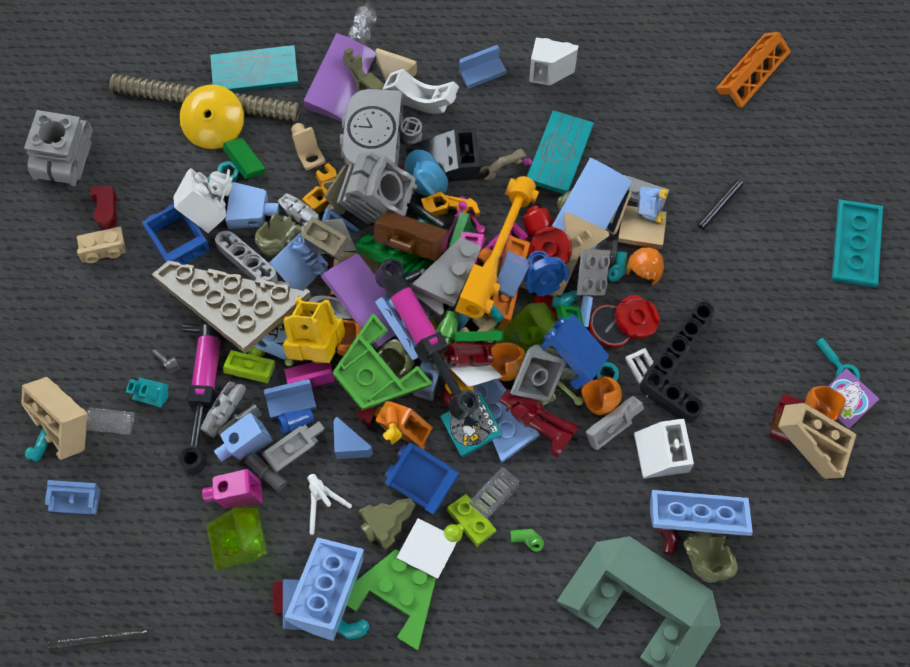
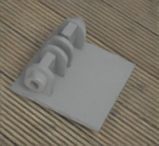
[577,249,610,295]

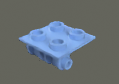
[270,232,329,291]

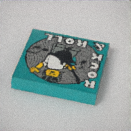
[440,393,503,457]

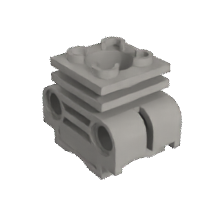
[24,110,93,186]
[336,151,417,224]

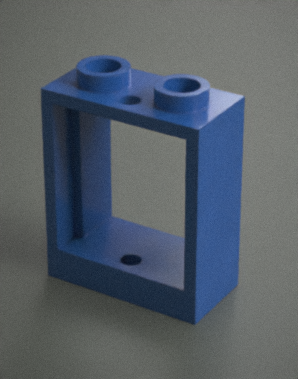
[142,203,210,265]

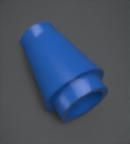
[277,408,314,435]

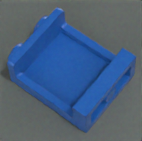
[540,314,609,390]
[384,442,460,514]

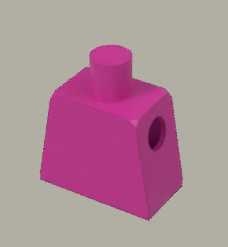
[202,469,263,508]

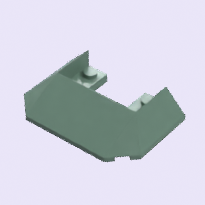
[556,536,721,667]

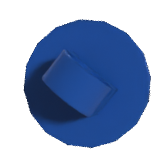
[523,251,569,296]

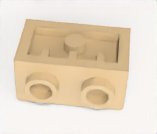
[77,227,126,263]

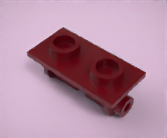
[443,341,494,367]

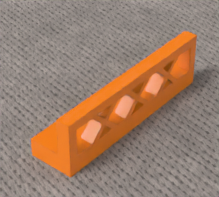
[716,32,791,107]
[487,235,530,331]

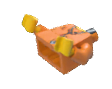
[374,401,433,449]

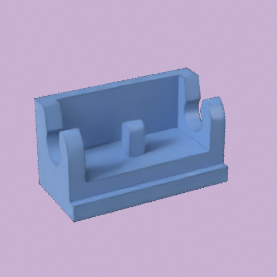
[45,480,101,515]

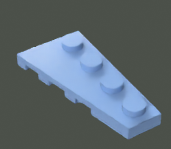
[473,378,540,462]

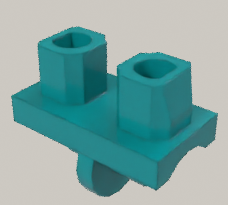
[126,377,169,408]

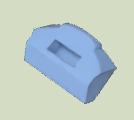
[581,295,593,327]

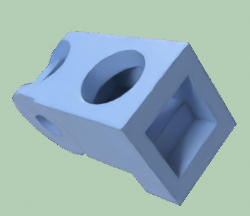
[413,360,441,401]

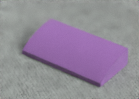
[304,33,376,121]
[321,254,398,349]

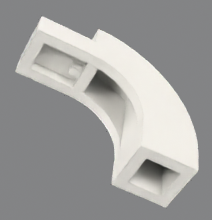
[382,69,459,114]

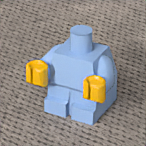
[637,186,668,224]

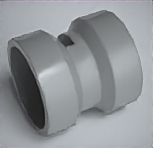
[400,117,422,146]

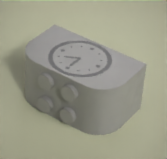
[340,89,403,167]

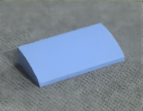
[552,158,632,257]
[650,490,753,536]
[285,537,364,641]

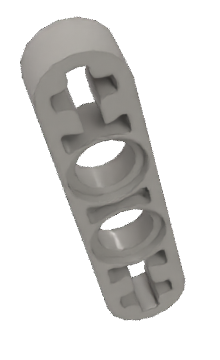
[215,231,278,284]

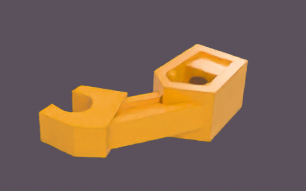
[302,163,337,214]
[421,191,480,217]

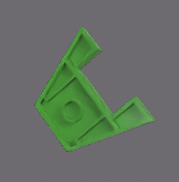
[333,313,433,411]
[347,549,436,651]

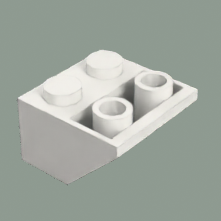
[529,38,578,86]
[174,168,227,233]
[634,419,694,479]

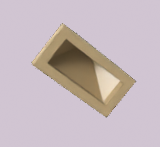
[376,48,417,81]

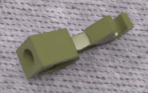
[343,47,385,92]

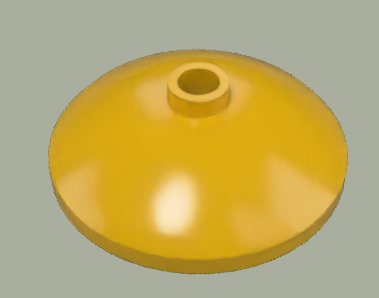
[180,85,244,149]

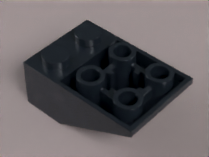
[411,128,480,182]

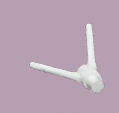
[307,474,352,535]

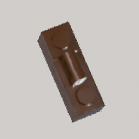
[374,211,449,261]

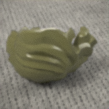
[255,214,305,257]
[377,340,414,380]
[684,531,738,583]

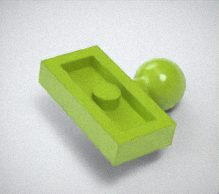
[223,347,275,383]
[444,494,496,547]

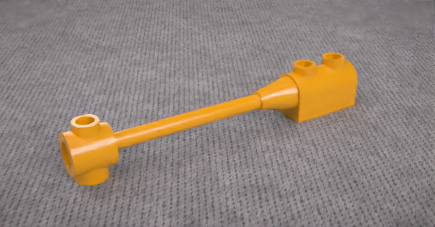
[455,176,539,318]

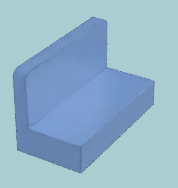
[459,45,506,89]
[264,379,317,420]

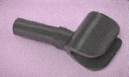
[152,349,180,374]

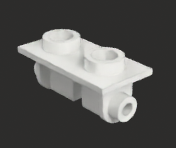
[208,169,233,202]

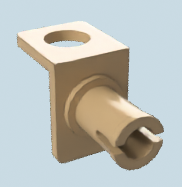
[291,123,326,170]

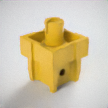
[283,297,346,364]

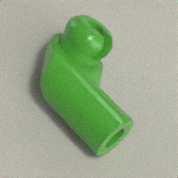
[510,529,544,552]

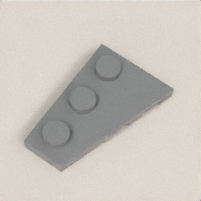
[411,237,481,307]

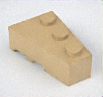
[21,377,88,460]
[778,403,857,479]

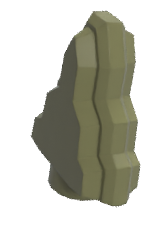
[358,498,416,550]

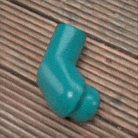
[607,252,628,282]
[552,290,580,308]
[25,429,49,462]
[337,619,370,640]

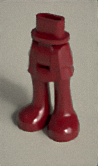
[499,389,579,458]

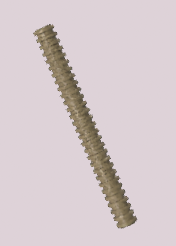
[109,74,300,122]

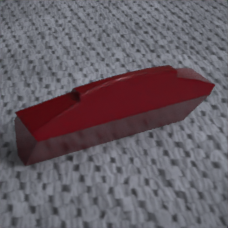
[273,581,283,615]

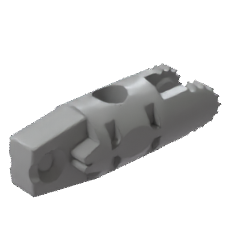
[277,193,320,226]
[200,381,246,438]

